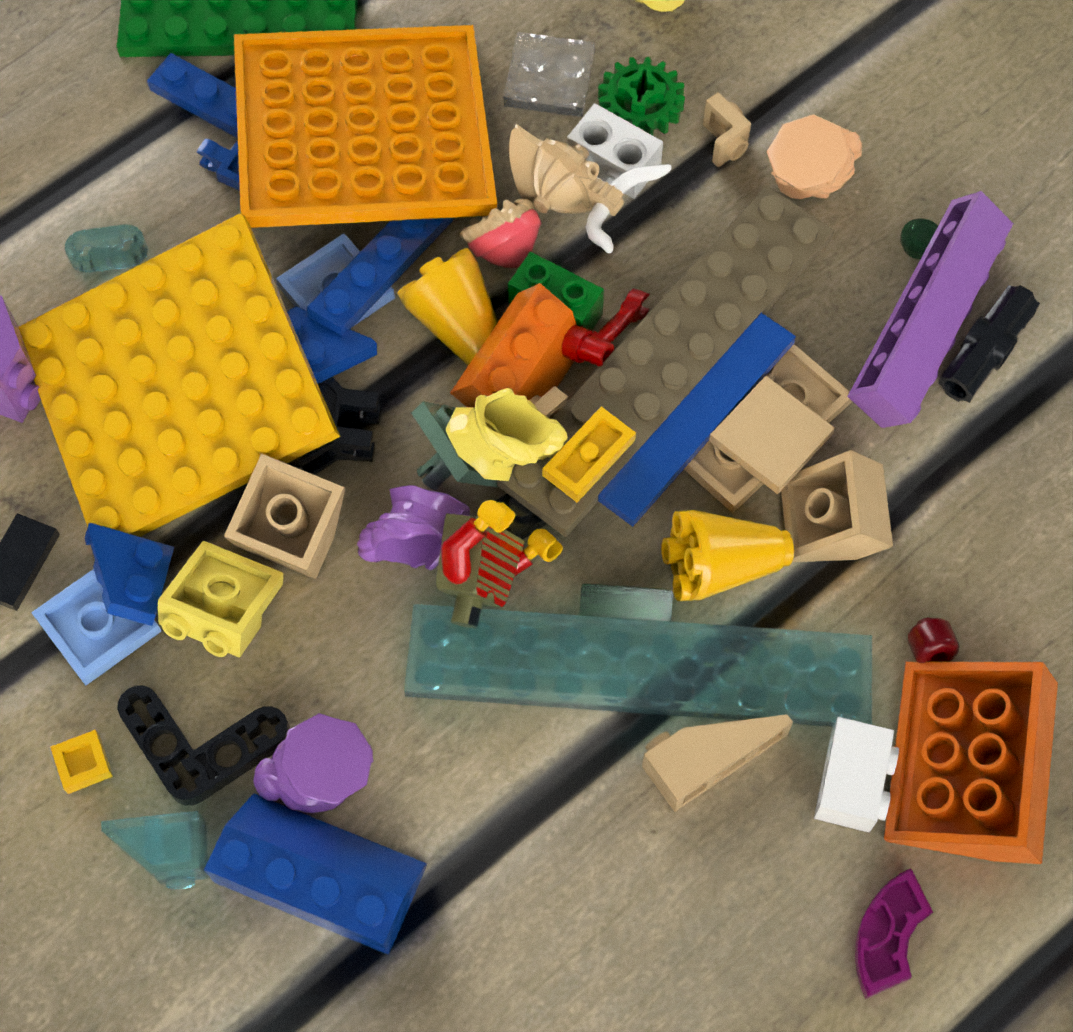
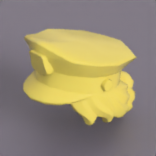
[446,388,567,481]

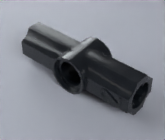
[938,285,1040,403]

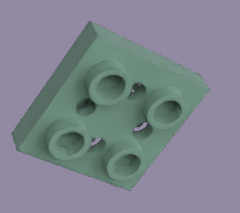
[411,401,499,490]

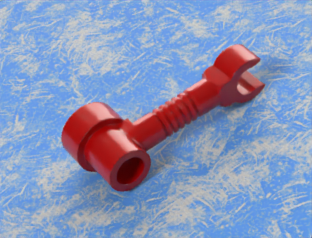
[561,288,650,367]

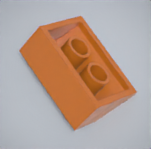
[450,283,577,407]

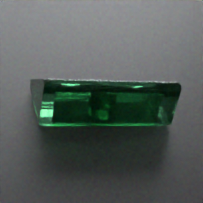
[579,584,674,622]

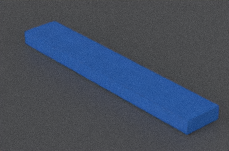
[598,312,796,527]

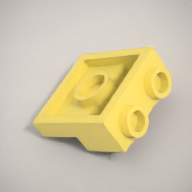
[158,541,284,658]

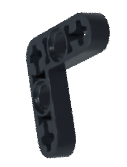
[117,685,290,806]

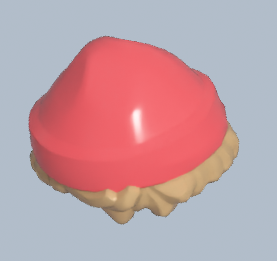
[460,199,542,268]

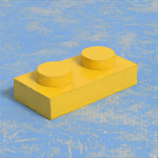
[542,406,636,503]

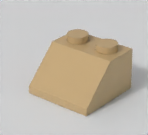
[781,450,893,562]
[224,454,345,579]

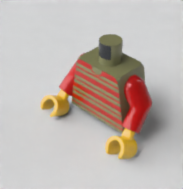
[436,500,563,628]

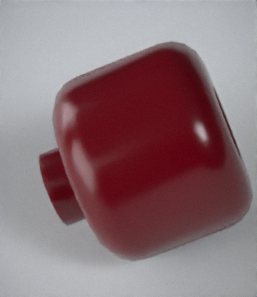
[908,617,960,663]

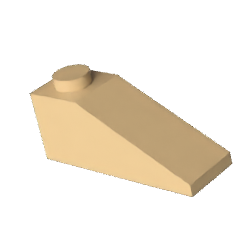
[642,714,793,812]

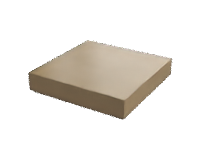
[709,376,835,494]

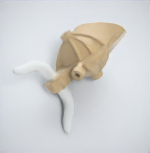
[509,124,672,253]

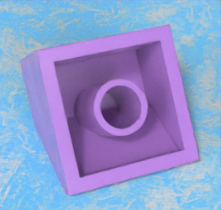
[0,296,40,423]

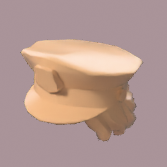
[767,114,862,199]

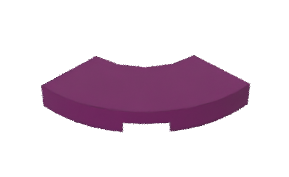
[855,868,933,999]

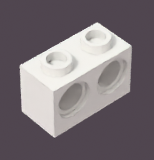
[567,103,663,199]

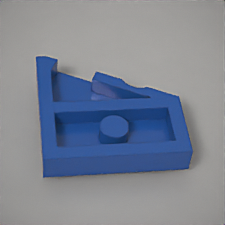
[287,306,377,384]
[84,522,174,626]

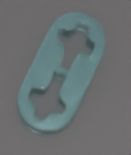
[65,224,148,273]

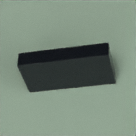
[0,513,60,611]

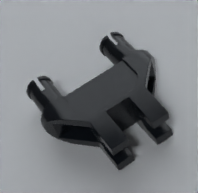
[287,377,381,475]

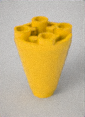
[397,248,498,365]
[661,510,794,601]

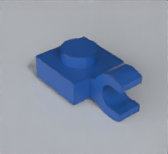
[197,138,240,191]

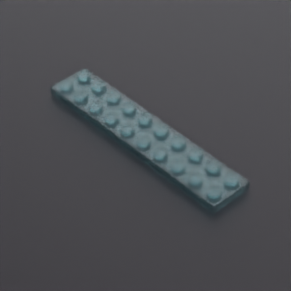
[404,604,872,727]

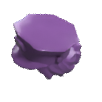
[357,485,470,570]
[253,713,373,813]

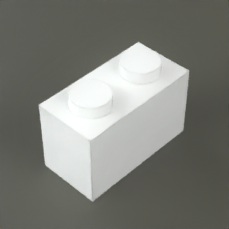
[814,717,899,833]

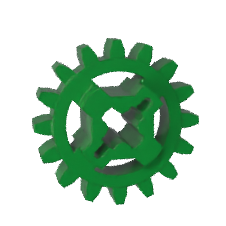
[598,56,685,136]

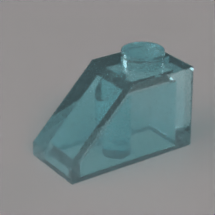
[101,811,209,889]

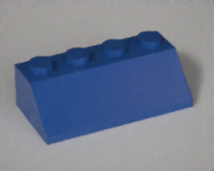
[204,793,427,955]

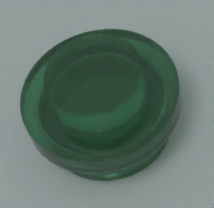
[900,218,938,259]

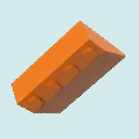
[884,662,1058,864]

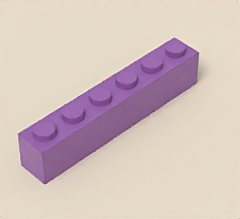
[847,191,1013,428]

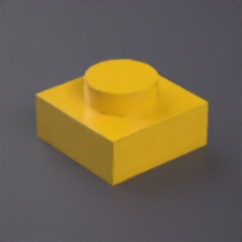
[50,730,113,794]

